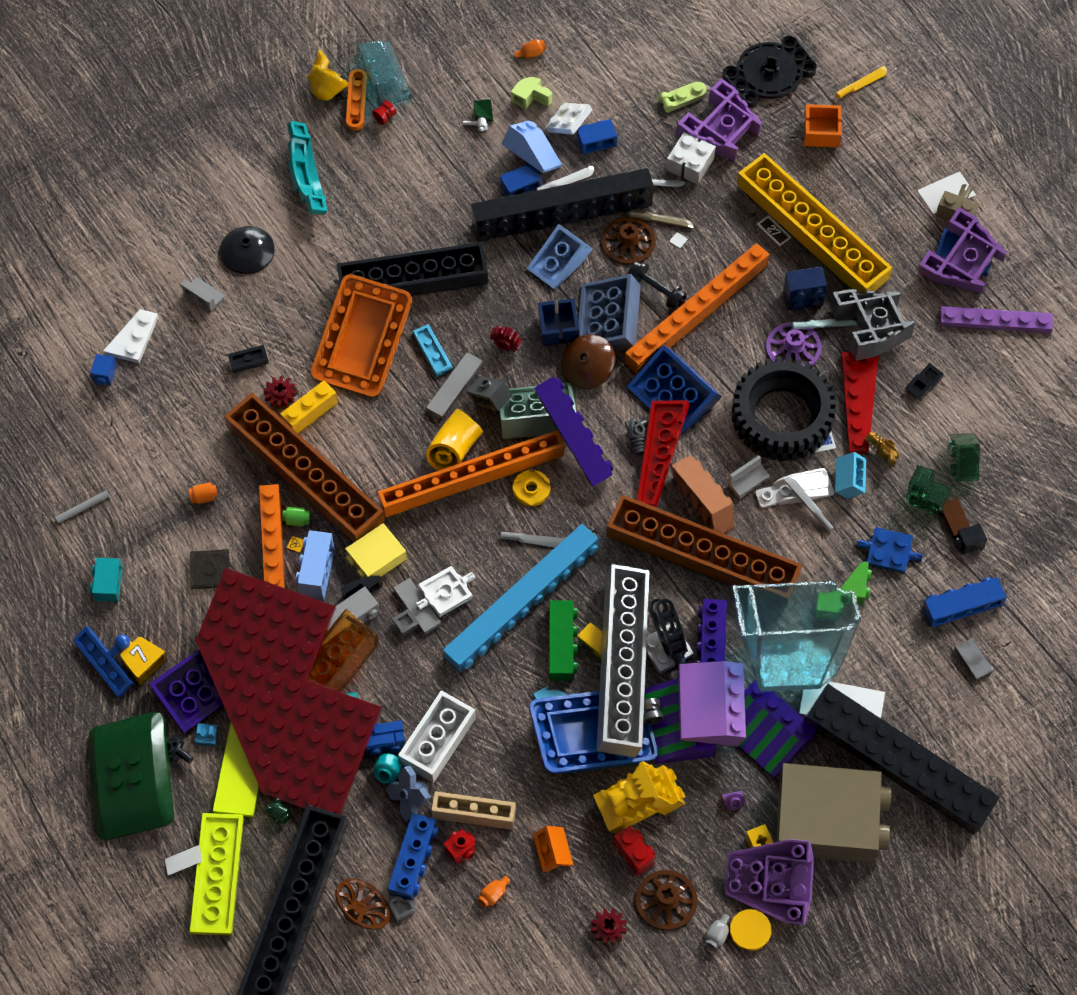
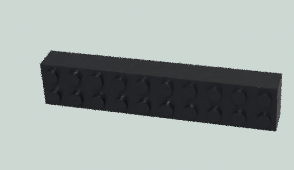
[471,168,654,241]
[803,683,1000,835]
[237,805,348,995]

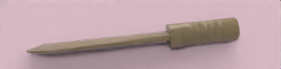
[629,210,693,229]

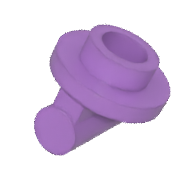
[722,791,745,811]

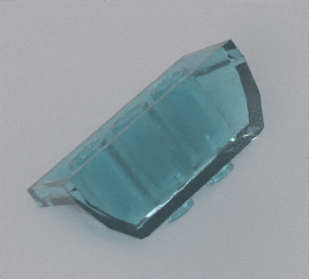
[357,40,412,108]

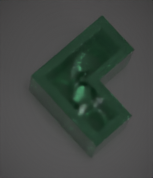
[947,433,980,482]
[906,465,952,515]

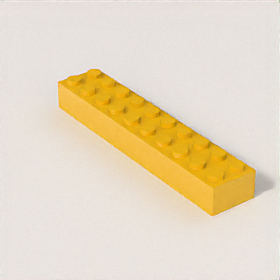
[737,153,893,293]

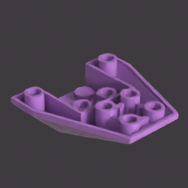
[725,839,814,925]

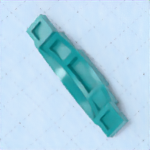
[287,121,328,215]

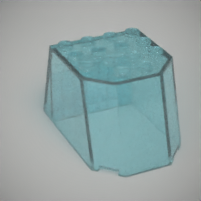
[732,581,861,692]

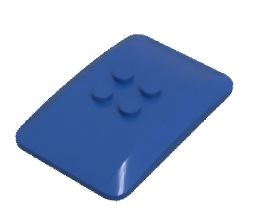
[529,691,658,774]

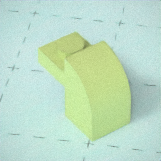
[511,77,552,109]

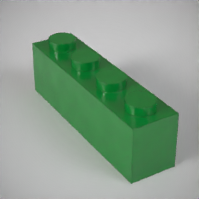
[550,600,577,681]

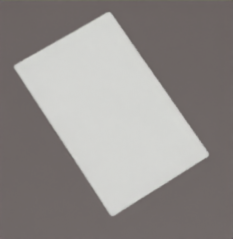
[918,172,976,214]

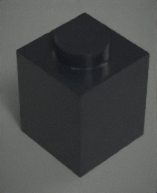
[955,523,988,555]

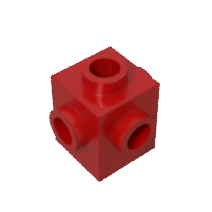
[443,829,476,865]

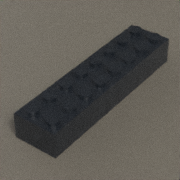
[337,242,488,296]

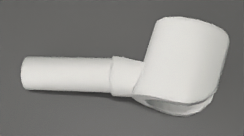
[463,118,488,132]

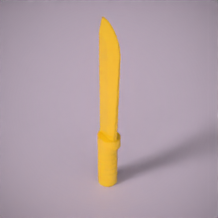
[835,66,887,99]

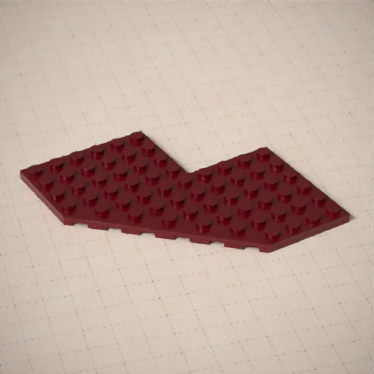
[196,568,382,815]

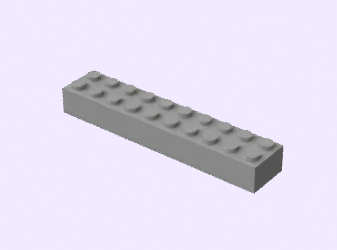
[596,564,649,757]

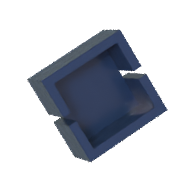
[783,267,827,310]
[538,298,580,346]

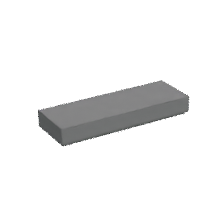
[393,578,441,635]

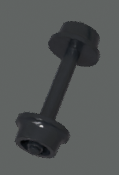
[628,261,687,309]

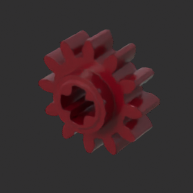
[490,325,523,352]
[263,376,297,409]
[591,908,627,946]

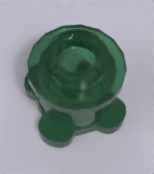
[265,797,291,825]

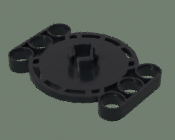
[723,36,817,108]

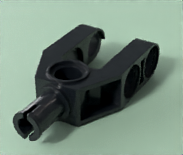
[648,599,688,671]

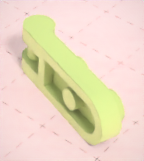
[658,82,707,113]

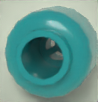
[373,754,402,784]

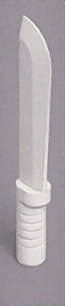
[536,166,594,190]

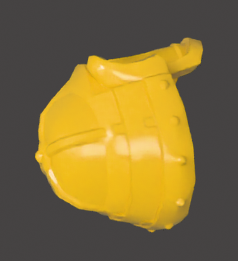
[306,49,348,101]

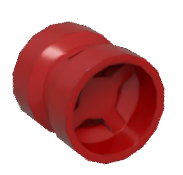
[372,100,397,125]

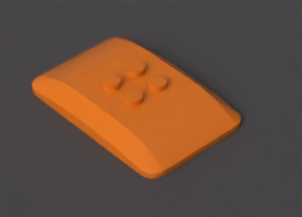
[311,274,412,397]

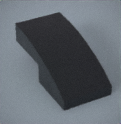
[905,363,944,400]
[341,575,383,600]

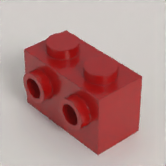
[613,825,655,876]

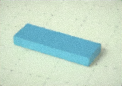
[412,324,453,377]

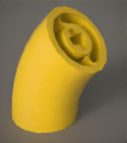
[426,408,484,471]

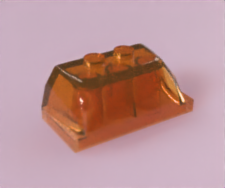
[308,609,379,692]

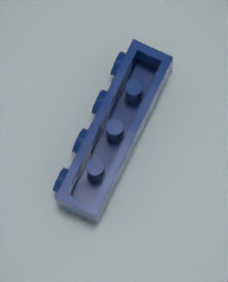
[388,813,439,901]

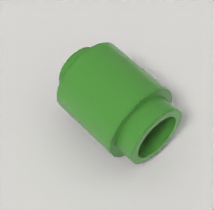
[282,507,311,527]

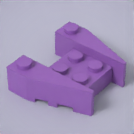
[675,78,762,161]
[918,207,1007,293]

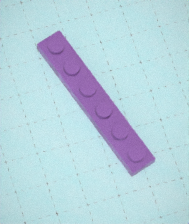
[940,306,1053,333]

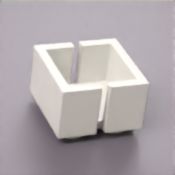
[666,132,716,185]

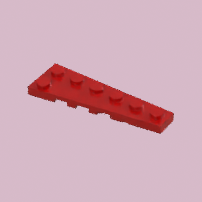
[637,400,689,507]

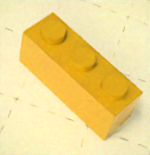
[280,380,338,433]

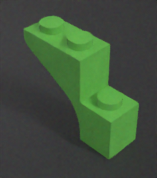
[815,562,872,620]

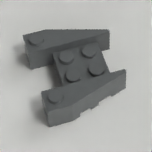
[830,289,915,361]

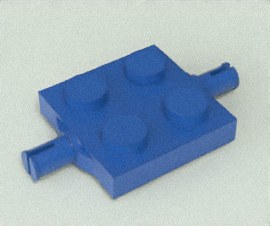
[857,527,923,574]

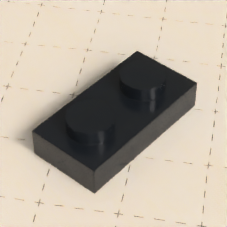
[228,345,269,373]

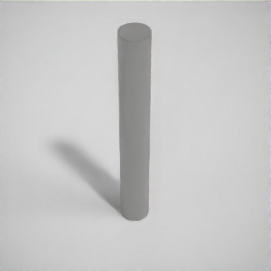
[55,491,110,524]

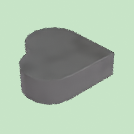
[389,896,416,923]

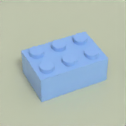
[295,530,335,602]

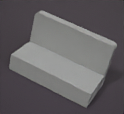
[181,277,225,312]
[728,456,770,499]

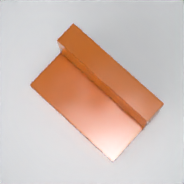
[533,826,573,872]

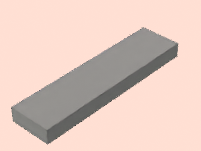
[426,352,483,419]

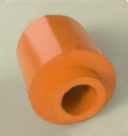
[189,482,218,505]

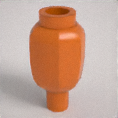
[514,39,546,59]
[477,876,510,908]

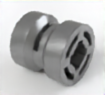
[643,698,663,725]

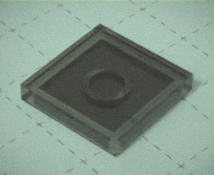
[190,549,230,590]

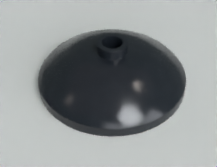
[220,226,275,274]

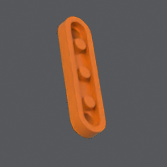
[346,69,367,131]

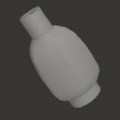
[704,914,730,950]

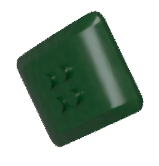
[88,712,174,840]

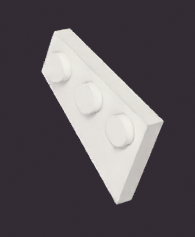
[103,309,158,363]

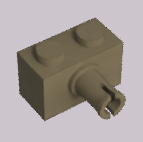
[936,184,979,221]

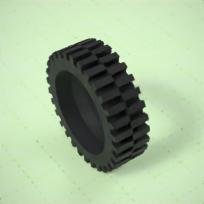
[732,357,836,461]

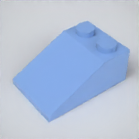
[502,121,562,173]
[527,224,593,289]

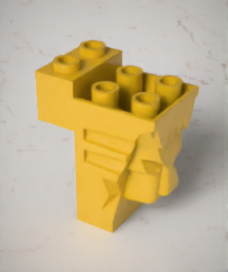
[593,761,685,834]

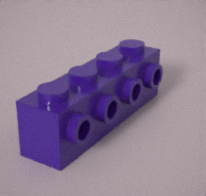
[696,599,727,663]

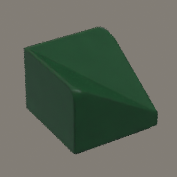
[473,99,493,122]

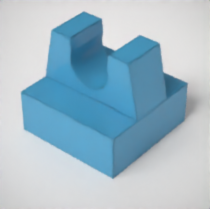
[195,723,218,747]

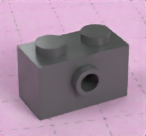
[466,376,512,411]

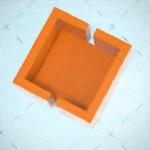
[804,104,842,148]

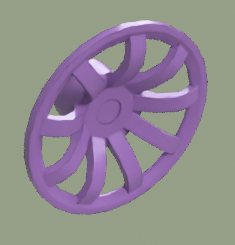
[766,322,822,366]

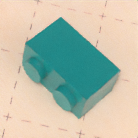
[90,558,123,602]

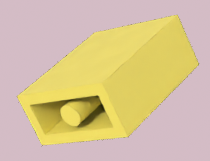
[345,523,407,579]

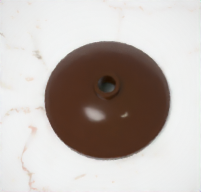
[561,334,616,389]

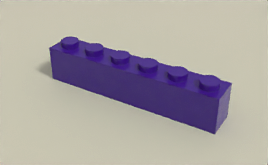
[533,376,614,487]

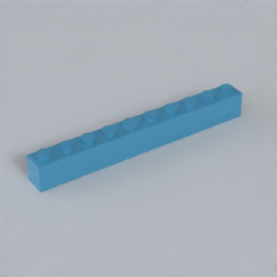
[443,524,599,672]

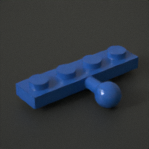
[73,626,135,697]

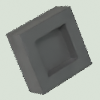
[392,608,419,636]

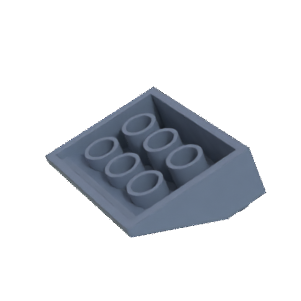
[578,274,641,352]

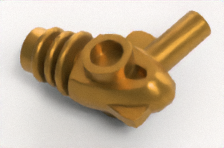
[864,431,899,466]

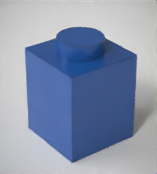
[90,354,117,385]

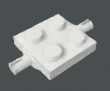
[415,566,476,617]

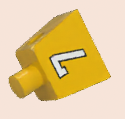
[120,637,168,685]

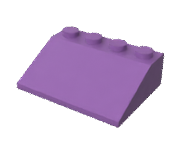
[678,661,746,747]

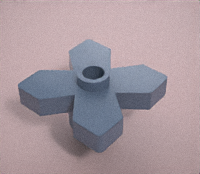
[386,766,431,822]

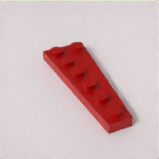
[841,352,879,454]

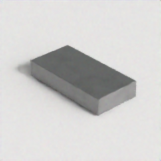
[955,638,993,681]

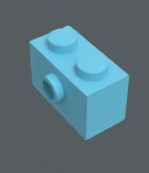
[835,452,866,499]

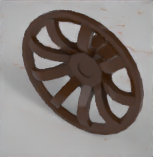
[601,217,656,265]
[636,870,698,930]
[335,878,390,930]

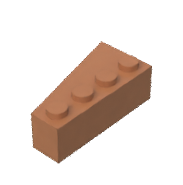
[672,455,734,533]

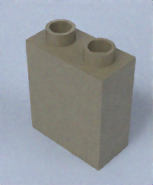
[776,763,891,863]

